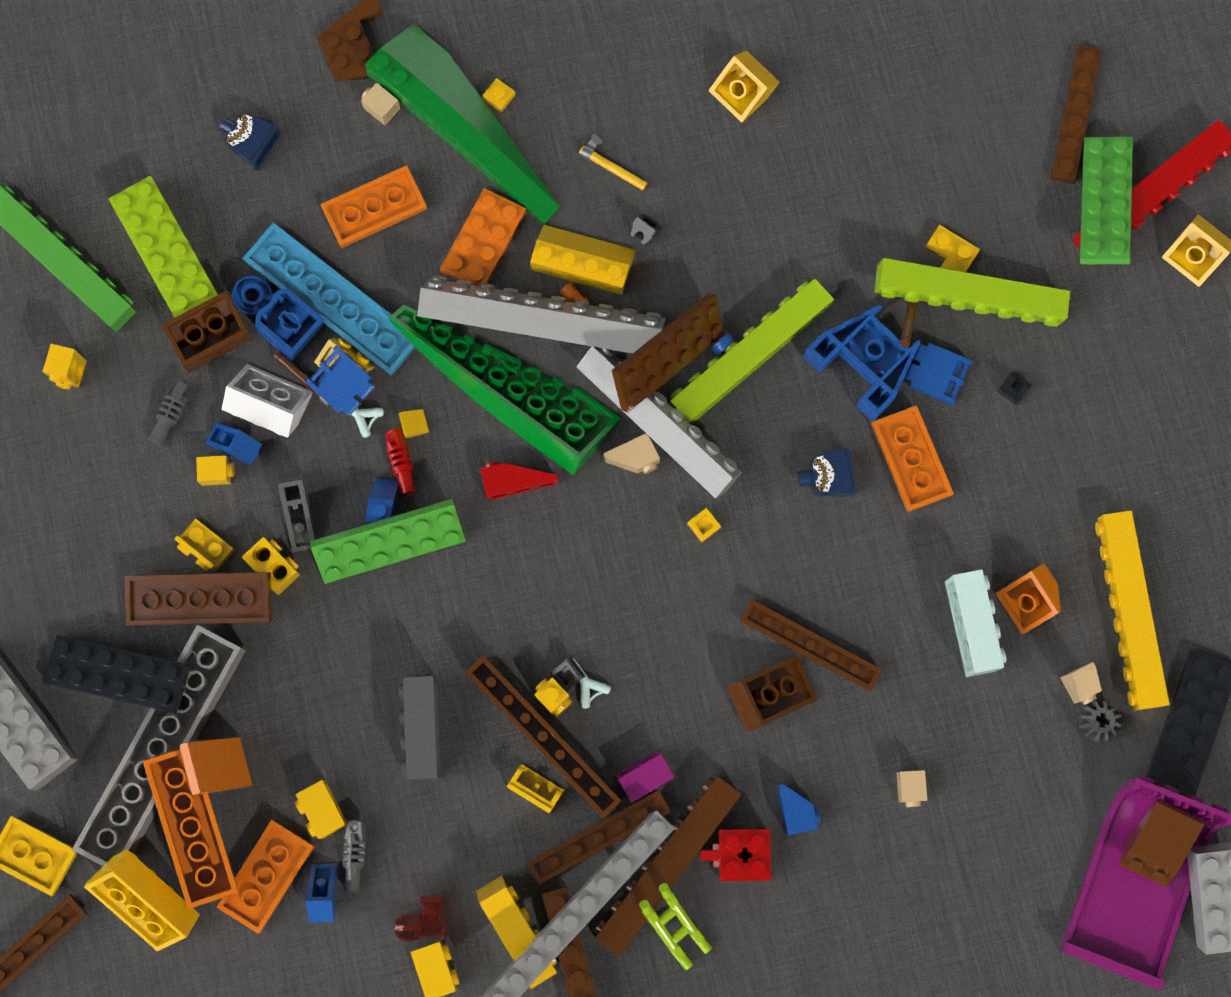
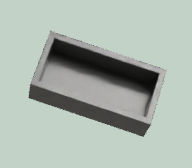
[399,676,441,781]

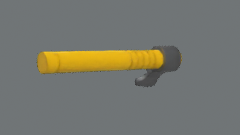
[579,134,648,190]

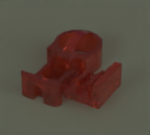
[394,896,447,941]

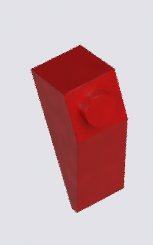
[480,461,559,501]

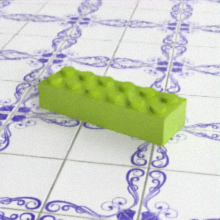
[108,176,219,317]

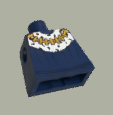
[219,114,281,171]
[797,447,857,497]

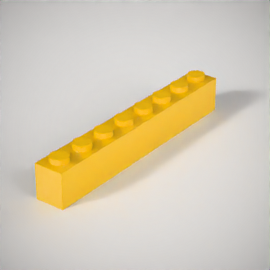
[1095,511,1170,711]

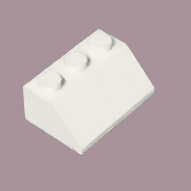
[222,364,312,438]

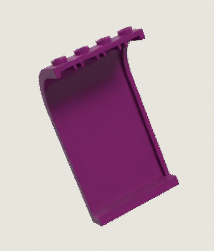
[1060,776,1231,990]

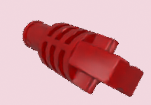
[385,428,416,496]

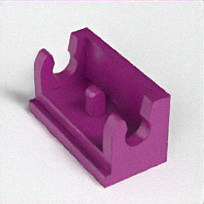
[615,751,675,803]

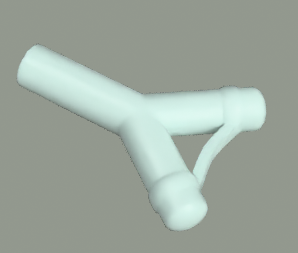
[352,408,384,438]
[573,659,611,709]

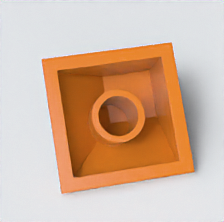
[995,563,1061,635]

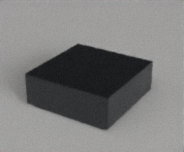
[551,657,586,692]

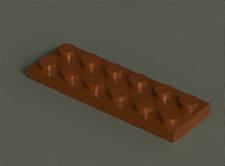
[612,293,724,413]
[125,572,272,625]

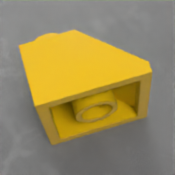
[709,50,780,122]
[1162,214,1231,287]

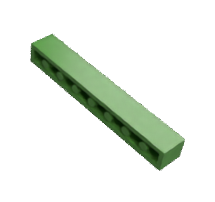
[0,184,136,332]

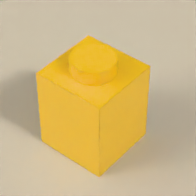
[196,456,235,486]

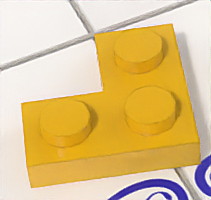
[926,225,980,272]

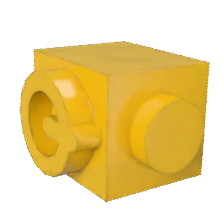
[534,678,572,717]

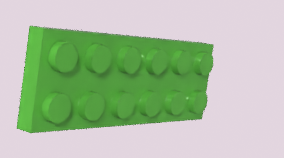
[1080,137,1133,264]
[310,499,466,584]

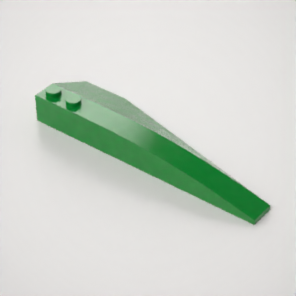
[365,24,560,225]
[388,305,621,476]

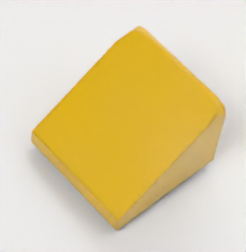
[399,409,429,439]

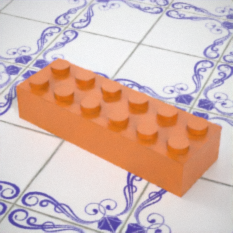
[143,748,238,909]

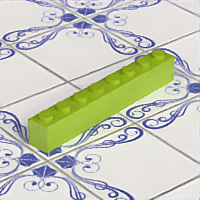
[874,258,1070,327]
[669,279,834,425]

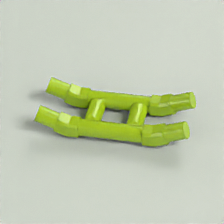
[639,883,712,971]

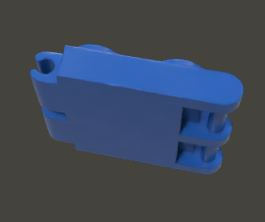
[904,343,973,406]
[305,345,376,416]

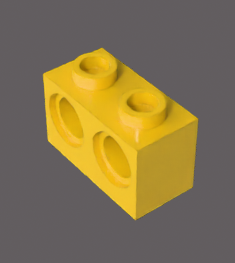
[43,344,87,390]
[242,537,300,595]

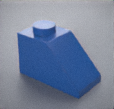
[205,423,262,465]
[365,478,399,524]
[777,784,821,835]
[306,863,337,922]

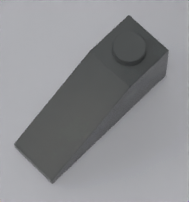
[278,471,316,552]

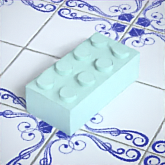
[945,570,1006,677]

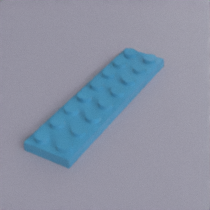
[242,223,416,377]

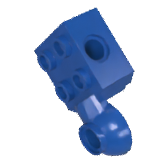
[232,276,325,361]

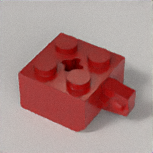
[700,829,771,881]

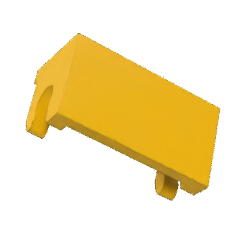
[507,764,564,813]

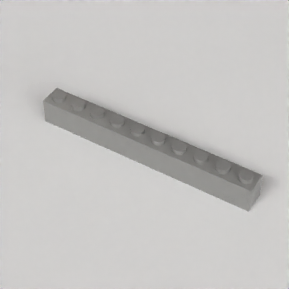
[480,811,675,997]

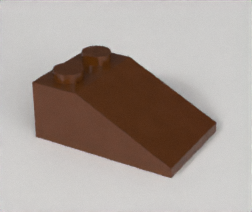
[726,654,818,732]
[1119,799,1205,887]

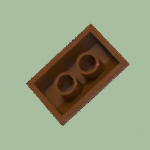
[161,291,253,373]

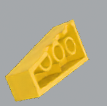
[476,876,558,989]

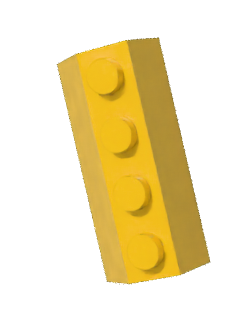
[530,225,635,295]
[84,849,200,951]

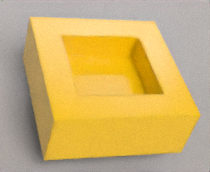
[482,78,516,113]
[687,508,721,543]

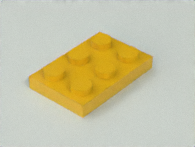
[0,816,77,896]

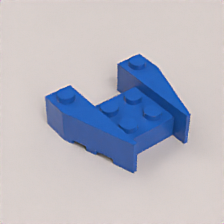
[803,305,921,422]

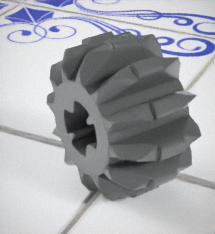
[1078,700,1122,742]

